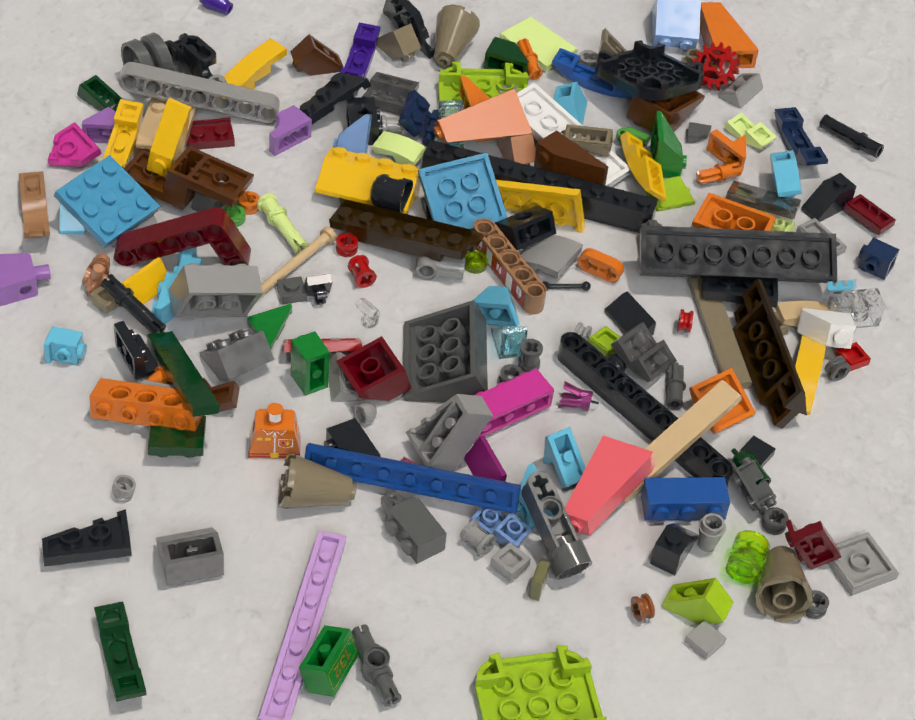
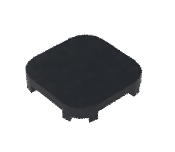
[595,40,704,101]

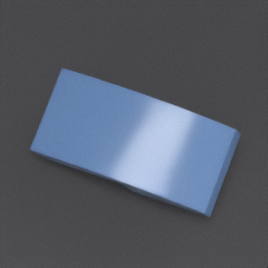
[469,507,532,547]

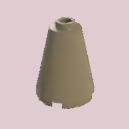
[434,4,480,67]
[278,453,357,509]
[755,546,813,622]

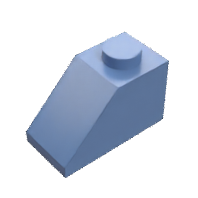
[333,114,372,153]

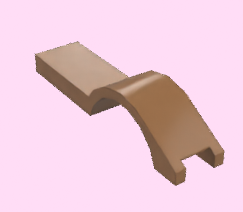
[19,171,50,238]

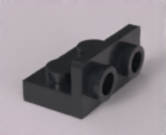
[114,321,158,380]

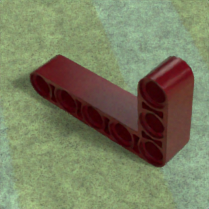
[114,207,251,266]

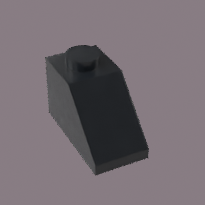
[801,173,857,222]
[324,418,381,457]
[650,523,699,576]

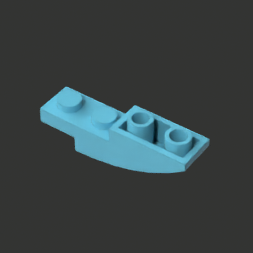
[152,247,202,324]

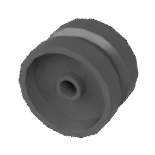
[121,32,174,83]

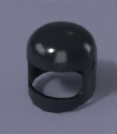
[370,174,413,213]

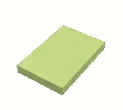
[500,17,577,72]

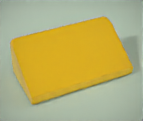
[122,257,167,304]

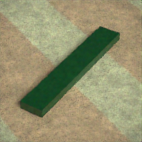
[147,331,220,417]

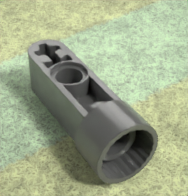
[522,471,592,580]

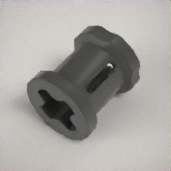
[518,339,543,372]

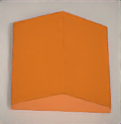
[689,368,756,434]

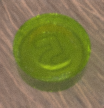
[464,250,488,274]

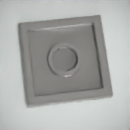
[827,532,899,596]

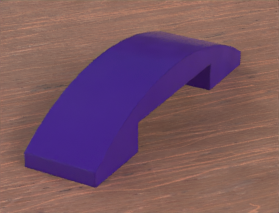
[340,22,381,91]

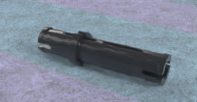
[819,114,884,158]
[101,274,166,334]

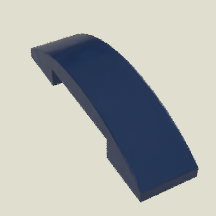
[774,107,828,166]

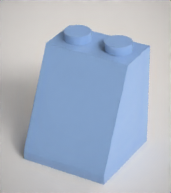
[652,0,701,50]

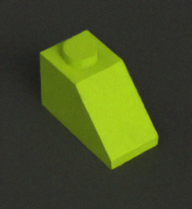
[662,578,734,624]

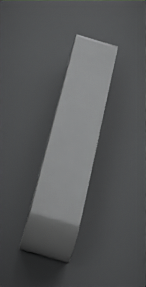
[119,62,280,123]

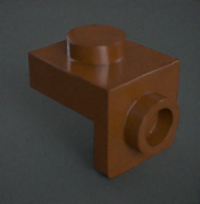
[203,378,240,412]

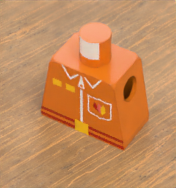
[249,403,301,458]

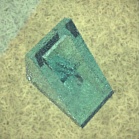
[491,326,528,359]

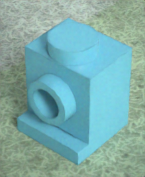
[44,326,87,365]

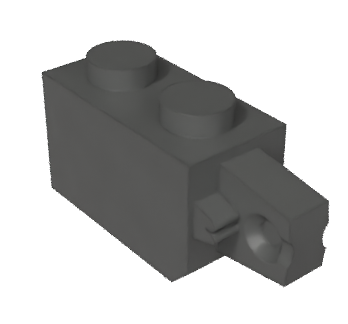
[381,491,447,564]

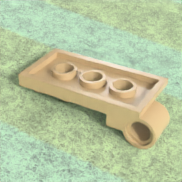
[136,97,198,152]

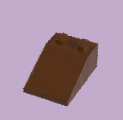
[626,91,705,133]
[534,130,609,185]

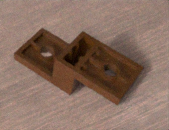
[124,146,254,210]

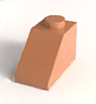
[497,134,536,165]

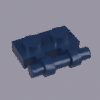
[398,90,441,146]

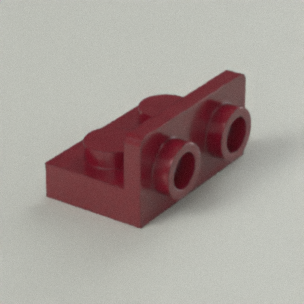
[785,519,842,570]

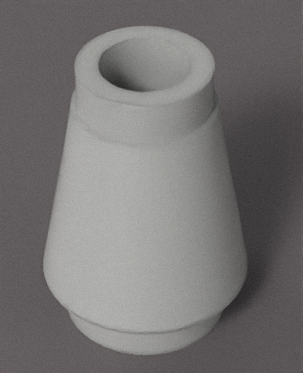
[699,513,726,552]

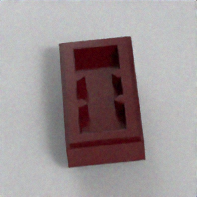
[843,194,896,235]

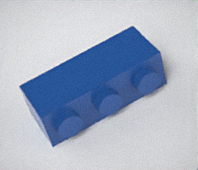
[641,477,730,522]

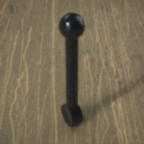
[542,281,591,291]

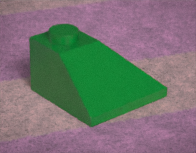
[650,111,687,178]

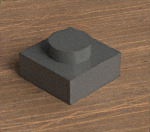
[277,276,307,305]

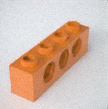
[89,378,203,431]

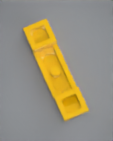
[99,99,144,169]
[795,335,826,415]

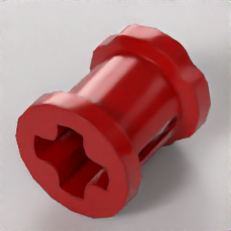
[347,255,377,288]

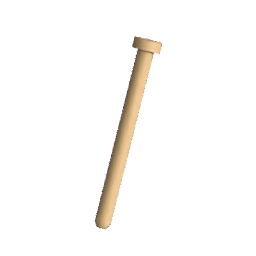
[261,226,337,296]

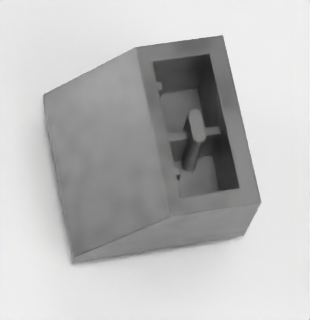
[199,328,275,380]
[156,527,224,586]

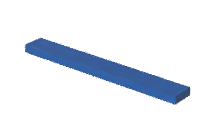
[305,443,521,514]

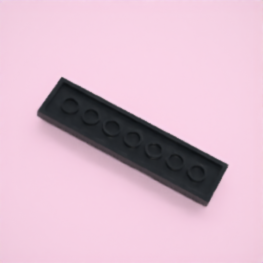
[640,225,838,283]

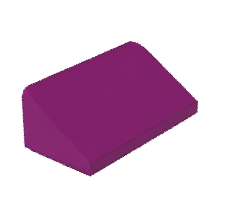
[464,436,507,482]

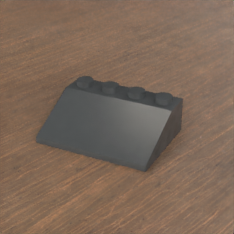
[403,300,488,402]

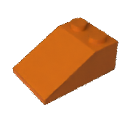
[692,193,776,231]

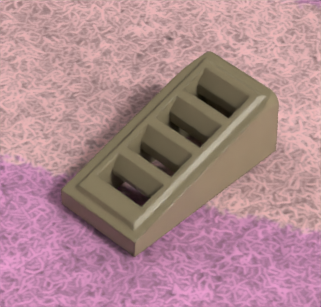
[564,124,613,157]

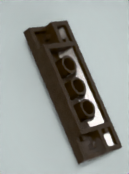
[329,198,484,262]
[733,279,807,429]

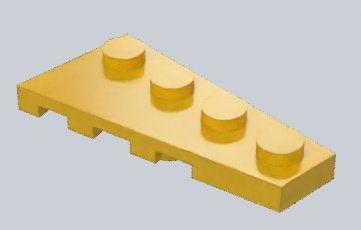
[496,180,585,233]

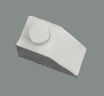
[797,308,856,349]

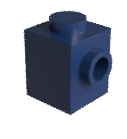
[858,237,900,280]

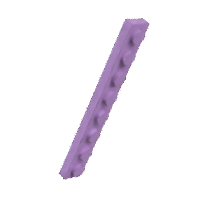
[258,530,346,720]

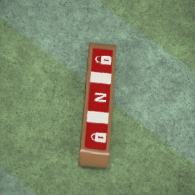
[473,218,547,314]

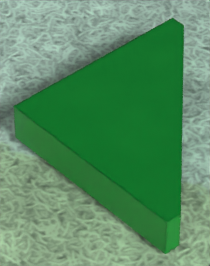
[247,303,292,349]

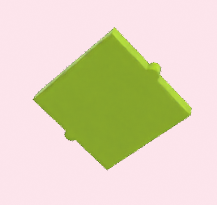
[643,176,695,212]

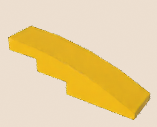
[221,38,287,99]
[620,131,667,202]

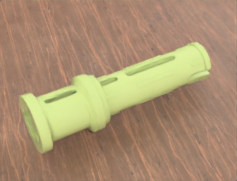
[257,193,308,254]

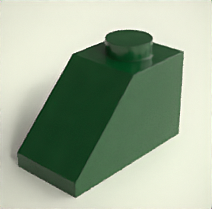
[484,37,529,73]

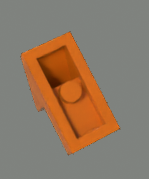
[706,129,747,172]

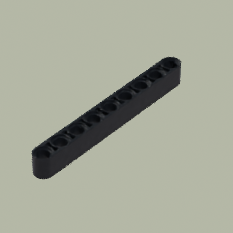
[557,332,733,486]

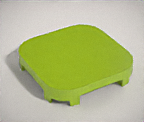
[438,61,529,119]
[475,645,607,720]

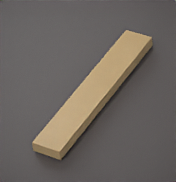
[623,380,742,504]

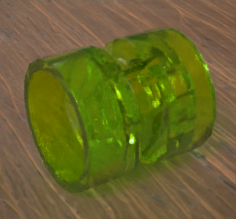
[725,530,770,584]

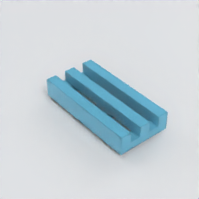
[827,279,857,292]

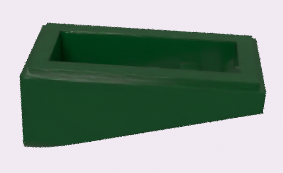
[77,75,124,112]

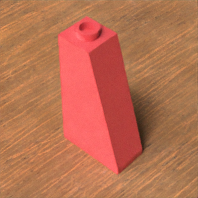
[565,435,655,536]

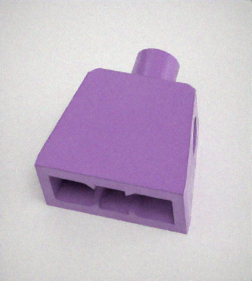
[0,253,51,306]

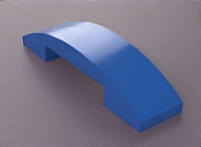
[552,48,633,98]

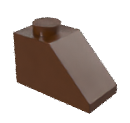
[290,34,344,76]

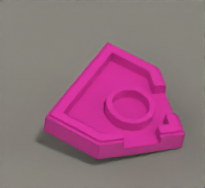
[48,122,102,167]

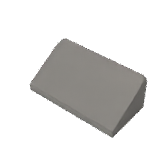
[718,73,763,108]
[329,352,364,402]

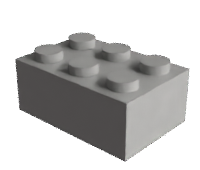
[168,263,263,317]

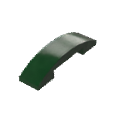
[94,601,147,702]

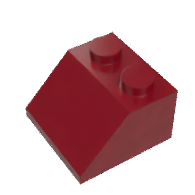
[336,336,412,401]

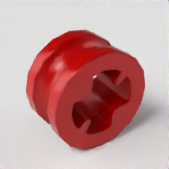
[336,233,358,257]
[677,309,694,333]

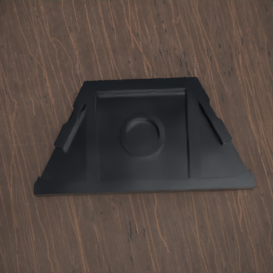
[383,0,434,59]

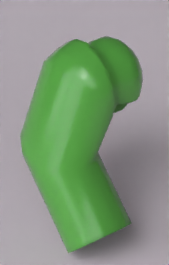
[616,127,651,146]

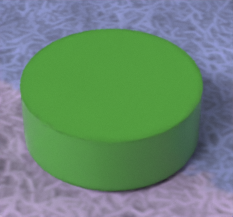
[223,204,246,227]

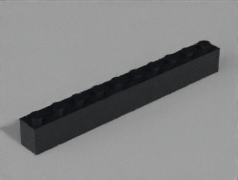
[422,140,658,233]

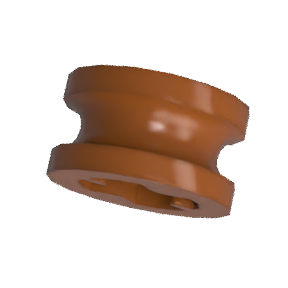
[631,593,655,622]

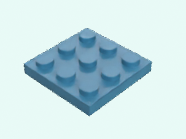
[417,153,507,230]
[54,155,160,248]

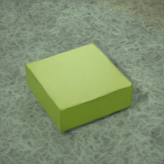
[588,326,621,357]

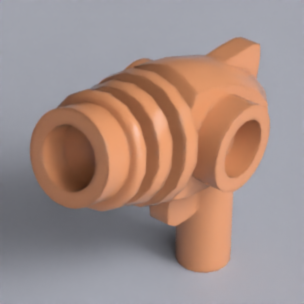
[82,254,110,297]

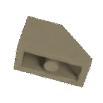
[377,24,421,61]

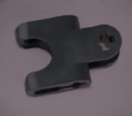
[165,33,216,94]

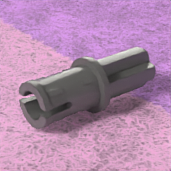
[665,362,686,410]

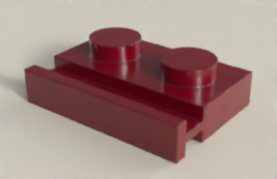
[187,118,235,150]

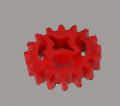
[692,42,740,91]

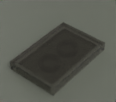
[726,180,801,220]

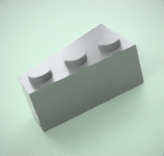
[406,394,493,471]

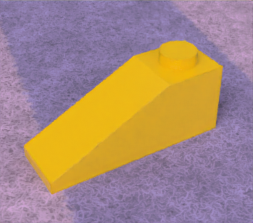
[147,98,192,178]

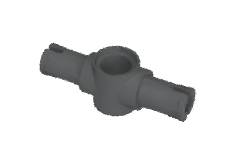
[351,624,402,707]

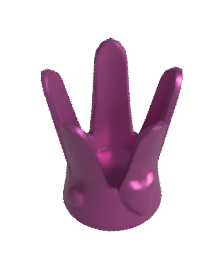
[558,381,599,411]

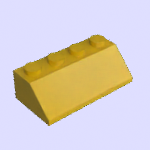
[315,147,421,214]

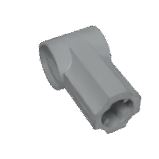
[415,256,465,280]

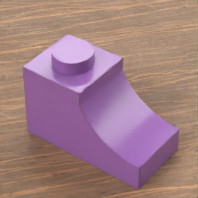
[269,105,312,156]

